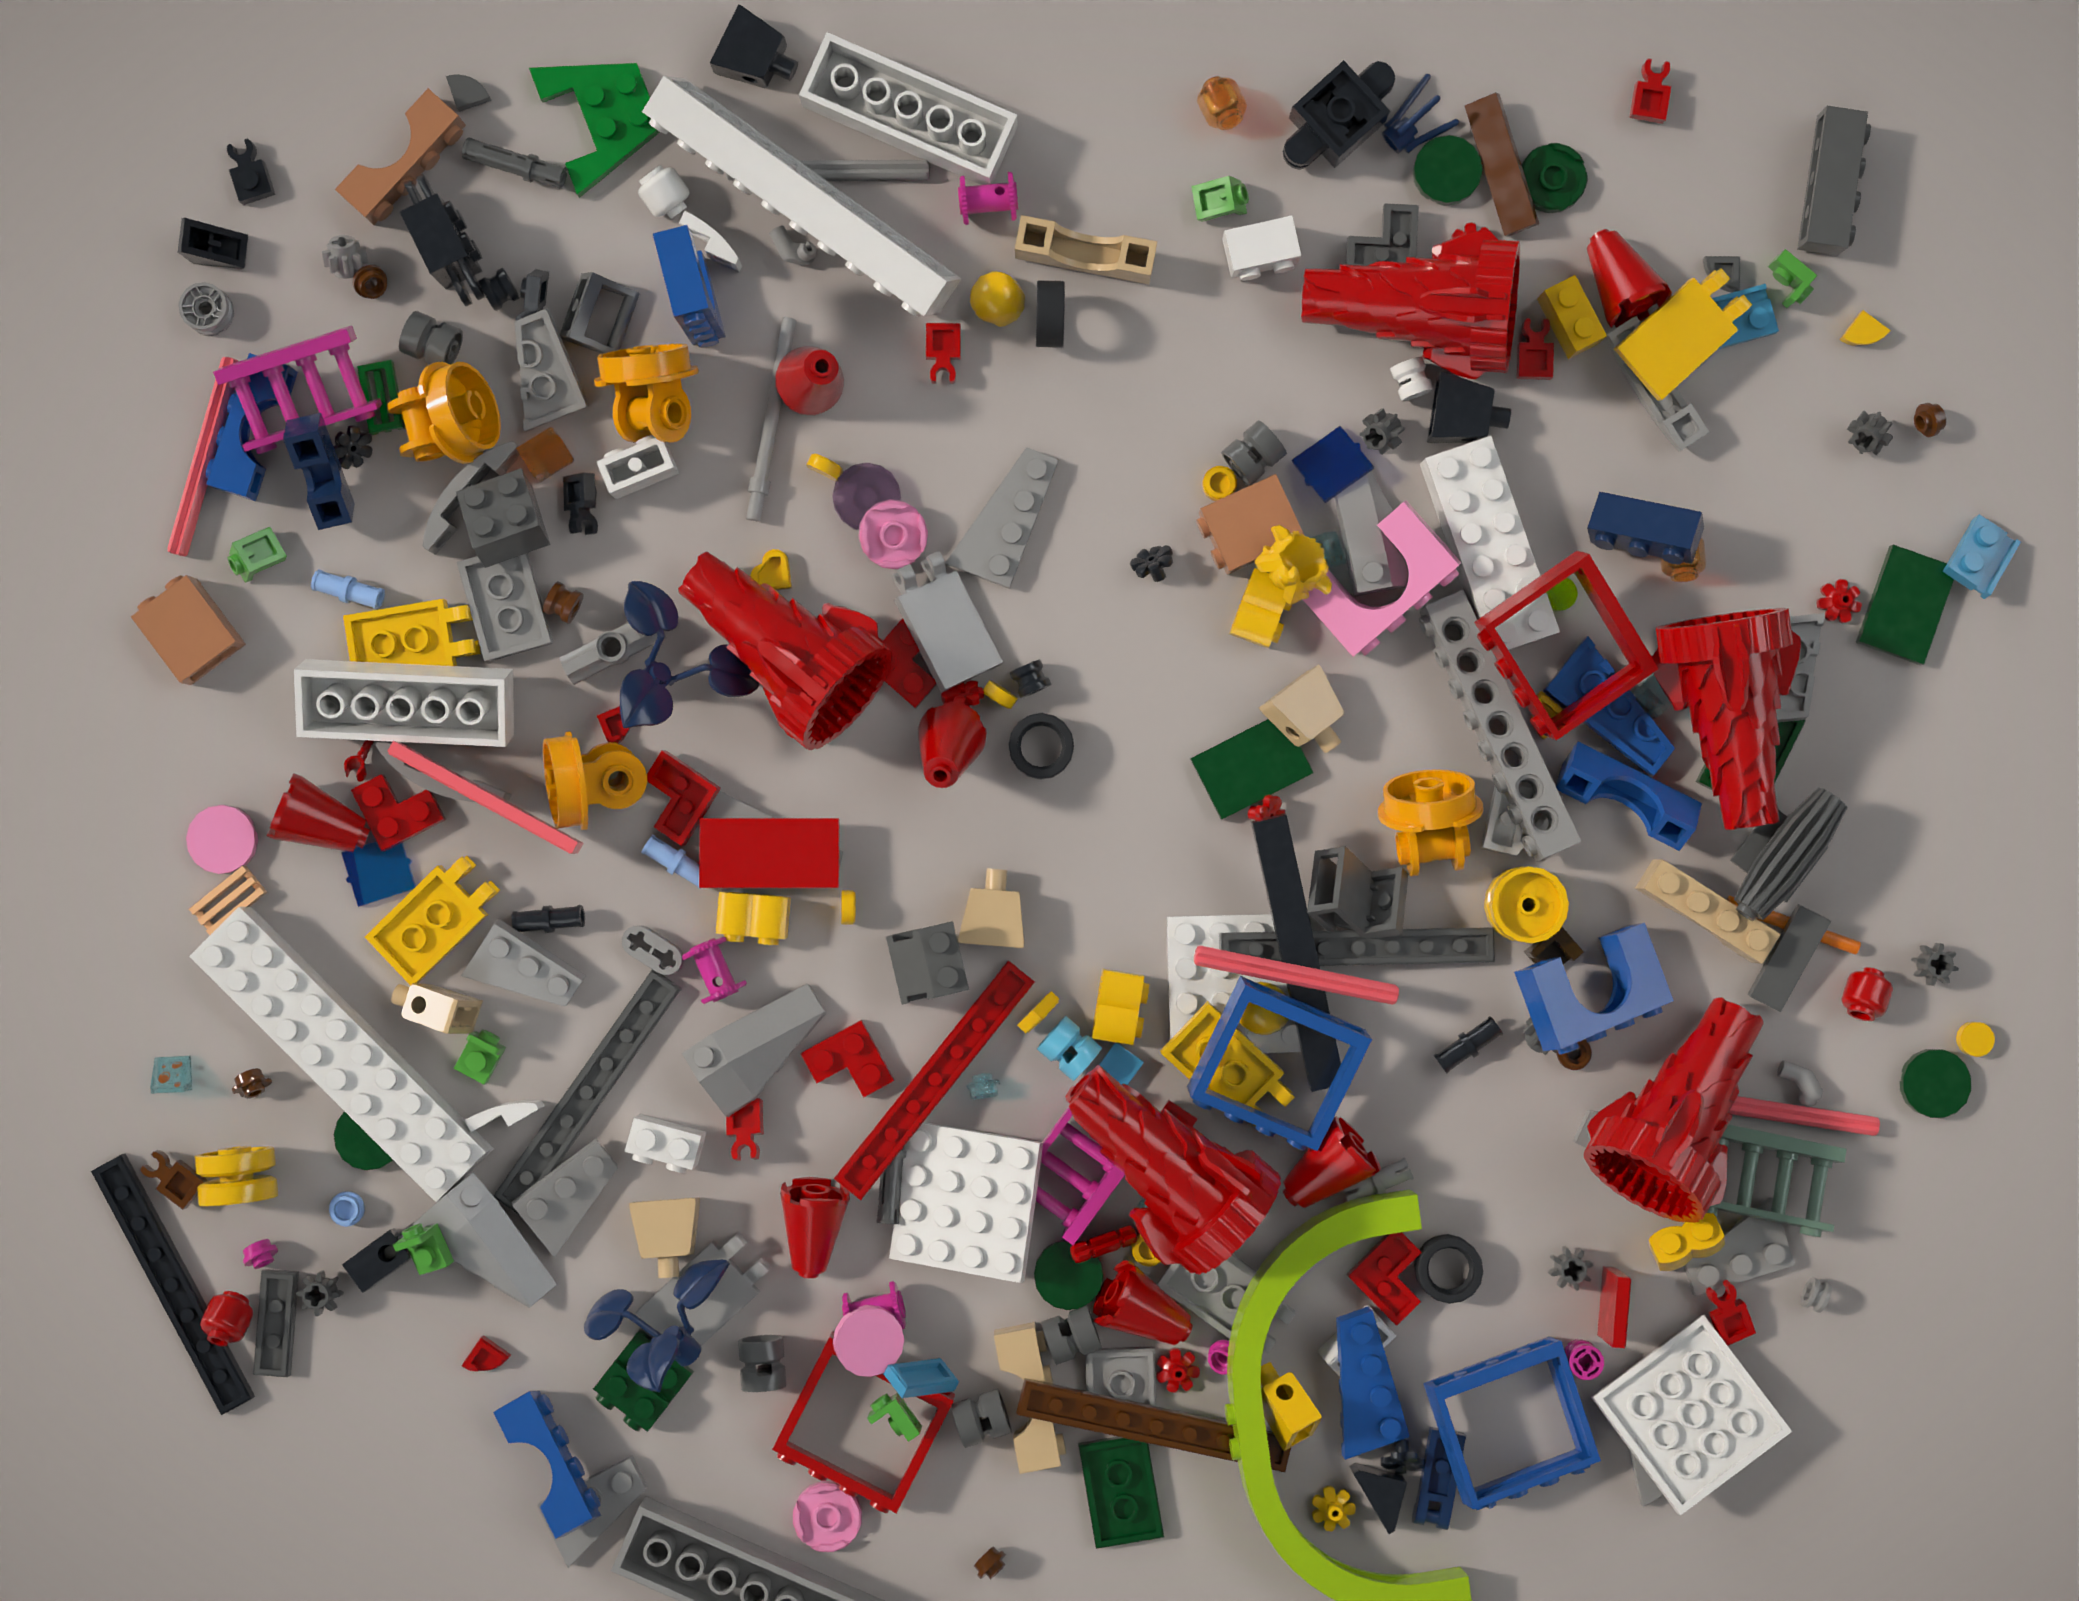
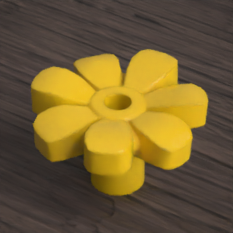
[1312,1485,1356,1532]

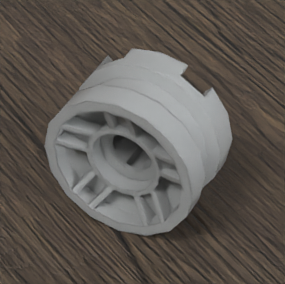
[178,282,234,336]

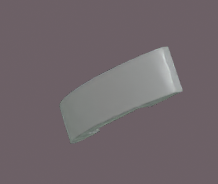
[1606,316,1710,451]
[422,441,524,555]
[375,741,512,802]

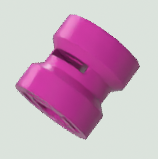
[1564,1339,1604,1380]

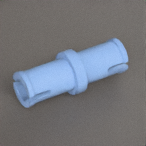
[311,569,385,610]
[641,834,701,889]

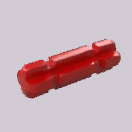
[1070,1225,1137,1263]

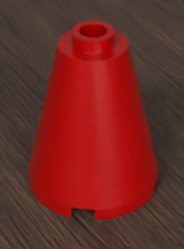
[1587,229,1672,328]
[775,346,844,416]
[918,701,987,788]
[267,773,371,852]
[1282,1116,1381,1208]
[780,1177,850,1279]
[1093,1260,1193,1345]

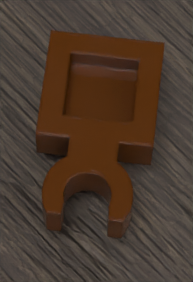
[140,1150,208,1210]

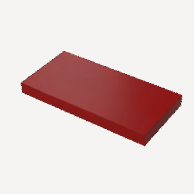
[699,818,840,888]

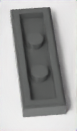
[1748,904,1831,1012]
[253,1269,299,1377]

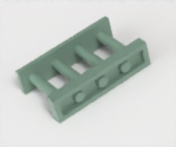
[1707,1124,1847,1237]

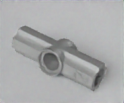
[560,623,667,685]

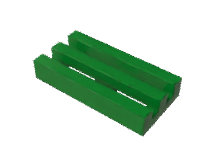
[357,360,406,435]

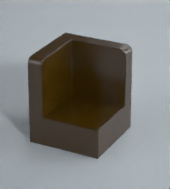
[1524,927,1584,964]

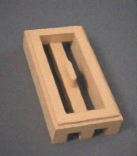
[189,866,267,935]

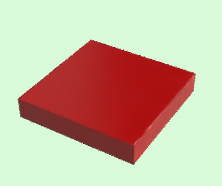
[1597,1266,1631,1349]

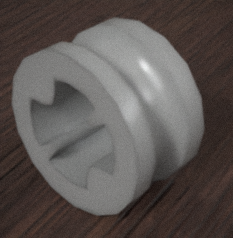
[1801,1277,1832,1313]

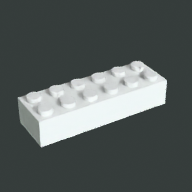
[799,32,1018,185]
[1420,436,1560,656]
[294,659,514,747]

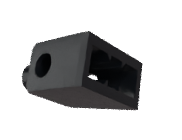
[710,4,798,88]
[1427,372,1511,443]
[342,1222,414,1293]

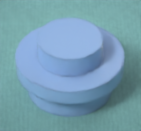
[329,1191,365,1227]

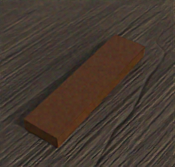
[1464,92,1539,237]

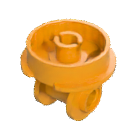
[594,343,699,443]
[387,362,501,464]
[543,731,647,830]
[1378,769,1483,877]

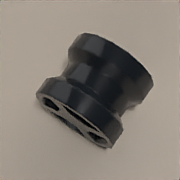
[478,268,520,311]
[1009,659,1052,698]

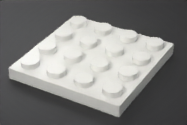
[1166,914,1301,1053]
[889,1122,1044,1283]
[1591,1315,1792,1515]

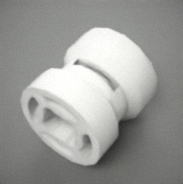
[1390,356,1434,402]

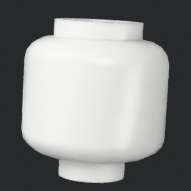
[638,165,690,219]

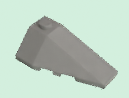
[1328,456,1409,597]
[682,984,826,1117]
[412,1173,557,1308]

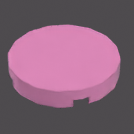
[858,499,928,569]
[186,805,258,874]
[833,1305,904,1377]
[793,1481,862,1552]

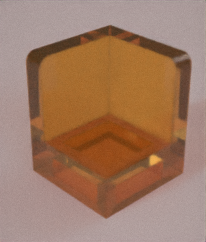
[516,427,574,482]

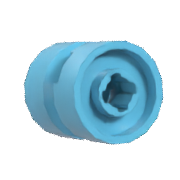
[1037,1016,1102,1081]

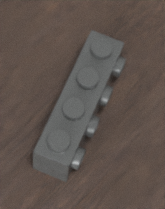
[1797,105,1871,256]

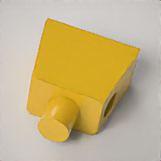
[1260,1362,1322,1451]

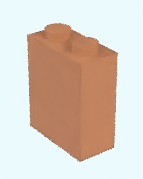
[1196,474,1304,575]
[131,575,246,685]

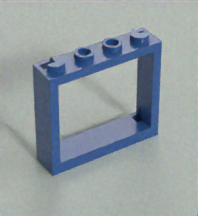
[1187,976,1372,1151]
[1423,1336,1601,1510]

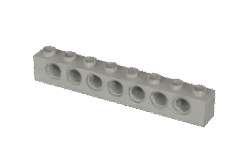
[1419,589,1582,862]

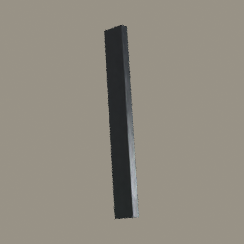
[1251,814,1341,1092]
[91,1153,255,1415]

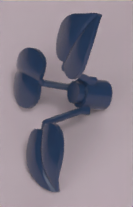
[620,581,760,728]
[584,1259,730,1392]

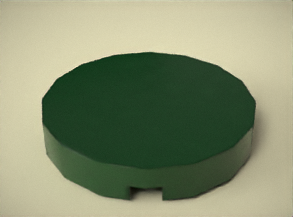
[1412,135,1483,206]
[1521,143,1588,213]
[1899,1049,1971,1118]
[333,1111,394,1170]
[1034,1240,1103,1310]

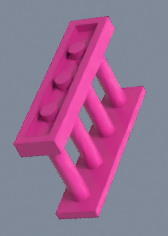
[213,325,382,454]
[1036,1106,1125,1245]

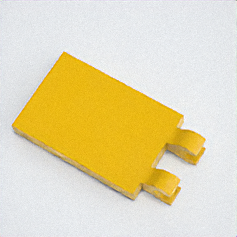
[1614,268,1752,401]
[343,599,481,666]
[365,855,500,986]
[1160,1001,1295,1126]

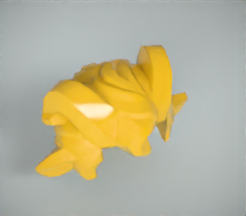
[1255,525,1332,605]

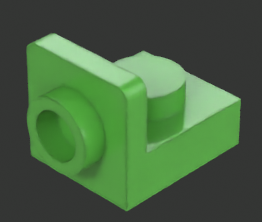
[1191,176,1249,222]
[1768,249,1817,308]
[227,527,287,583]
[454,1029,506,1085]
[393,1223,454,1275]
[867,1393,922,1442]

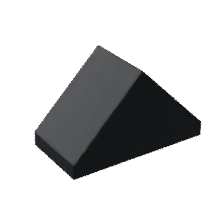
[177,218,248,269]
[1349,1463,1407,1534]

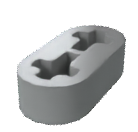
[622,926,684,975]

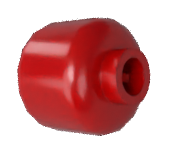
[1841,967,1893,1022]
[200,1291,254,1346]

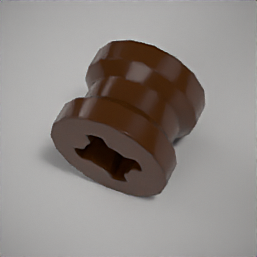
[543,581,584,624]

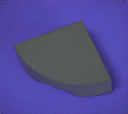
[446,74,492,112]
[1703,256,1740,293]

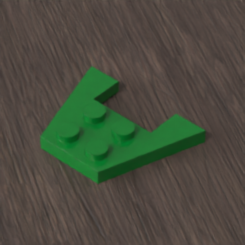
[529,63,660,198]

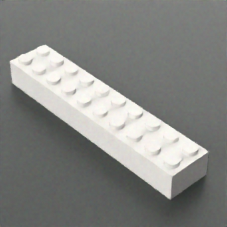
[642,76,962,317]
[189,906,494,1202]

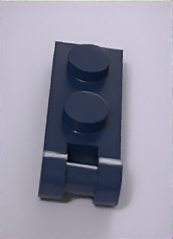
[1412,1427,1466,1530]

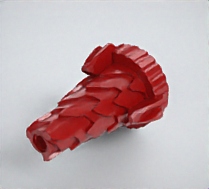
[1301,230,1520,380]
[678,552,892,750]
[1652,608,1801,830]
[1583,997,1764,1223]
[1065,1065,1281,1275]

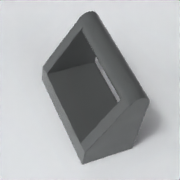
[560,272,640,354]

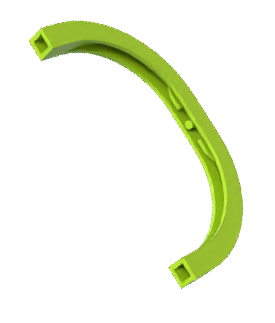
[1224,1189,1472,1601]

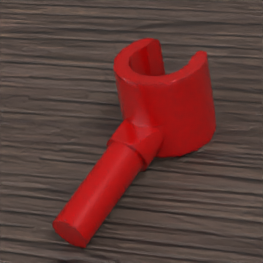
[344,740,374,782]

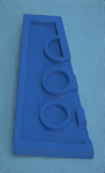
[1336,1306,1410,1460]

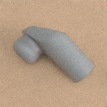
[769,225,817,265]
[1777,1060,1823,1107]

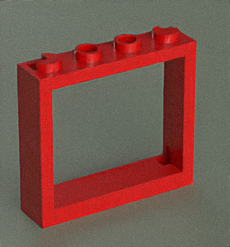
[1474,551,1659,741]
[772,1331,955,1514]

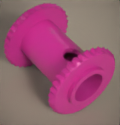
[958,172,1019,225]
[682,937,747,1004]
[842,1281,906,1329]

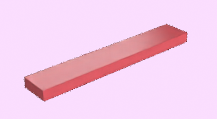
[387,741,584,854]

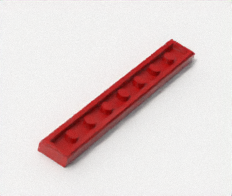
[834,960,1035,1200]

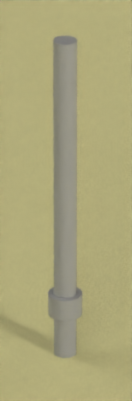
[746,317,796,522]

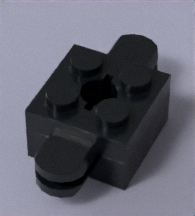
[1283,60,1395,170]
[399,174,485,307]

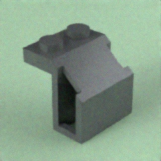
[1307,846,1409,939]
[886,921,969,1005]

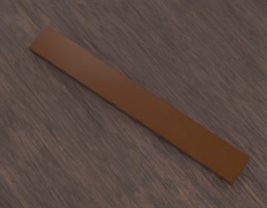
[1016,1378,1291,1472]

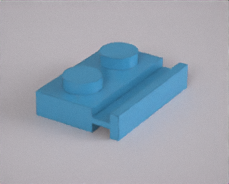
[1712,284,1779,350]
[1942,514,2021,599]

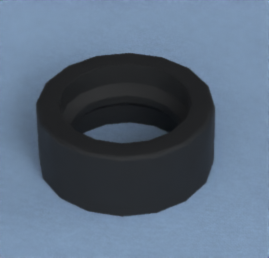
[1036,280,1065,348]
[1008,713,1074,779]
[1414,1234,1484,1304]

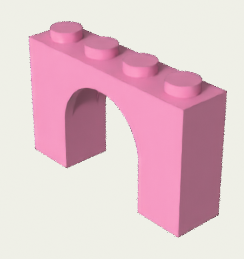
[1303,500,1461,657]

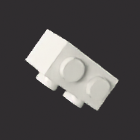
[1222,216,1301,281]
[596,435,679,499]
[625,1114,706,1173]

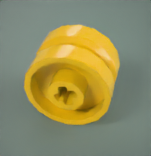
[1484,866,1569,943]
[195,1146,278,1206]

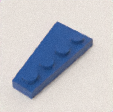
[1543,636,1675,776]

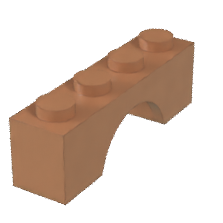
[335,88,466,225]

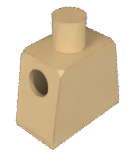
[1258,664,1344,753]
[958,868,1024,948]
[391,983,483,1034]
[629,1197,700,1278]

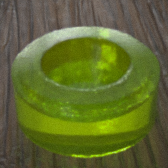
[1546,578,1578,612]

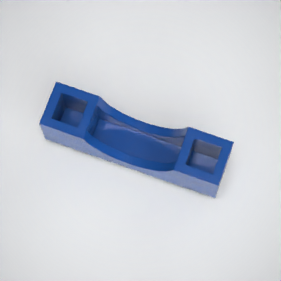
[206,353,298,502]
[1556,741,1702,851]
[493,1390,601,1539]

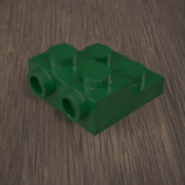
[593,1329,694,1432]

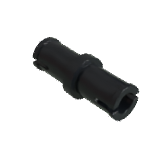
[512,905,585,933]
[1434,1016,1503,1074]

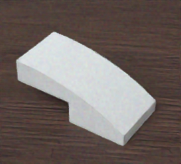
[679,211,742,272]
[464,1100,545,1132]

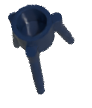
[1381,73,1459,154]

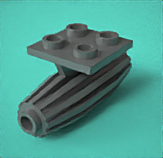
[1730,787,1848,921]

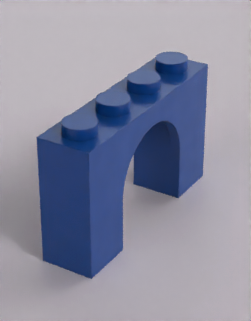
[653,225,726,348]
[1514,923,1674,1054]

